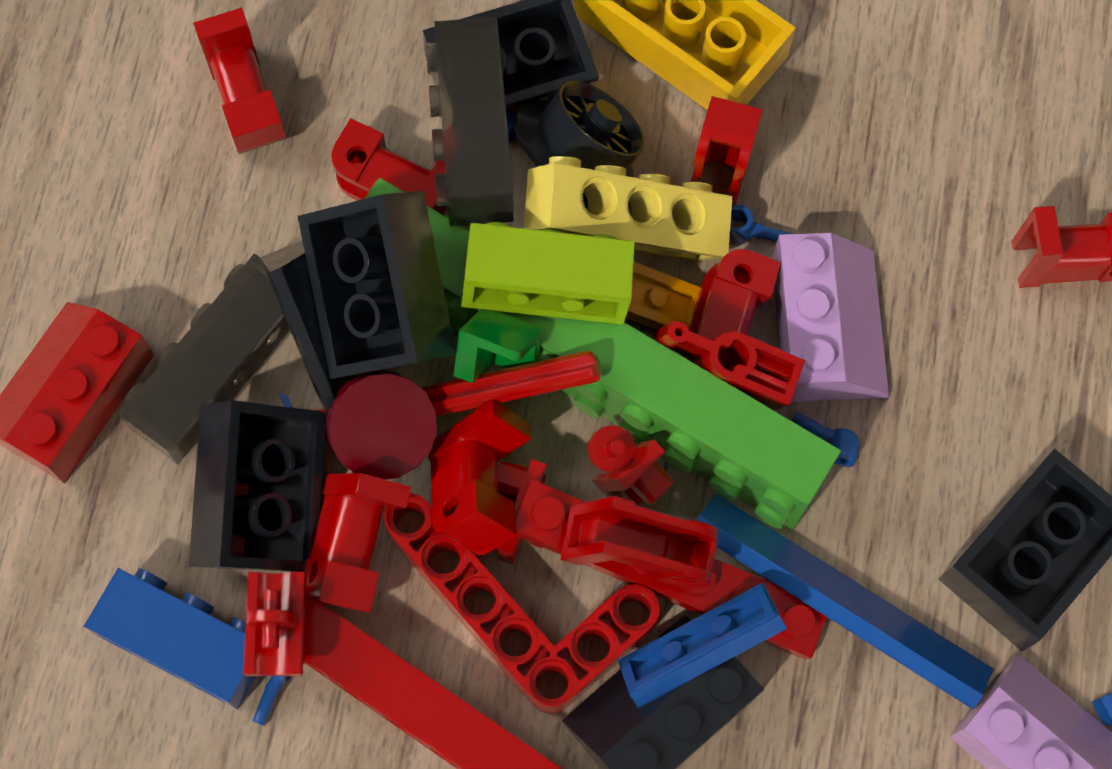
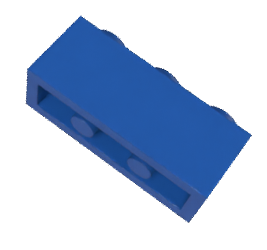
[84,568,256,710]

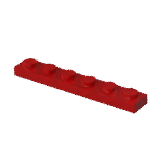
[515,479,826,660]

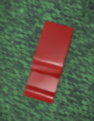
[653,321,805,411]

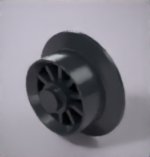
[514,81,645,202]

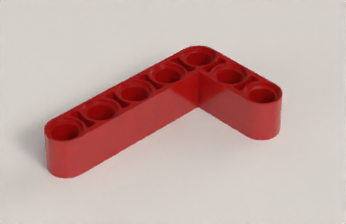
[384,493,660,714]

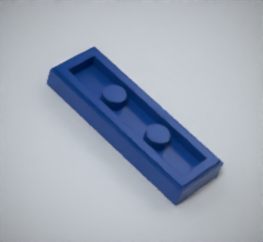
[618,583,787,708]

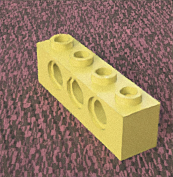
[523,156,733,262]

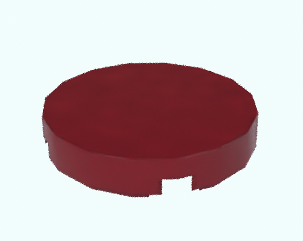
[326,370,437,480]

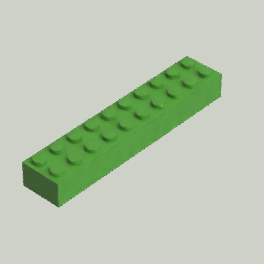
[364,178,841,530]

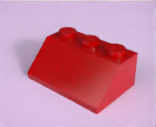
[0,302,154,484]

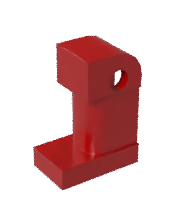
[193,7,286,154]
[690,96,763,206]
[331,118,471,215]
[1011,206,1112,288]
[680,249,781,369]
[428,399,531,555]
[304,473,411,613]
[560,496,719,590]

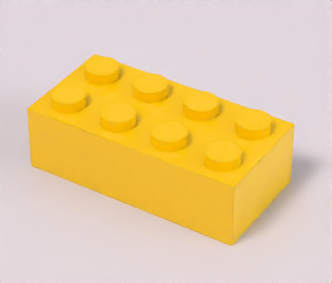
[574,0,796,110]

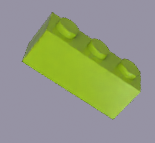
[461,222,635,325]

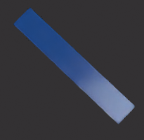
[696,494,993,709]

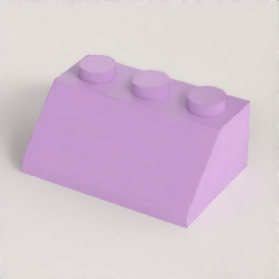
[771,233,889,402]
[949,654,1112,769]

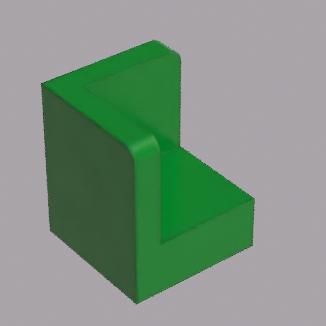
[453,309,543,383]

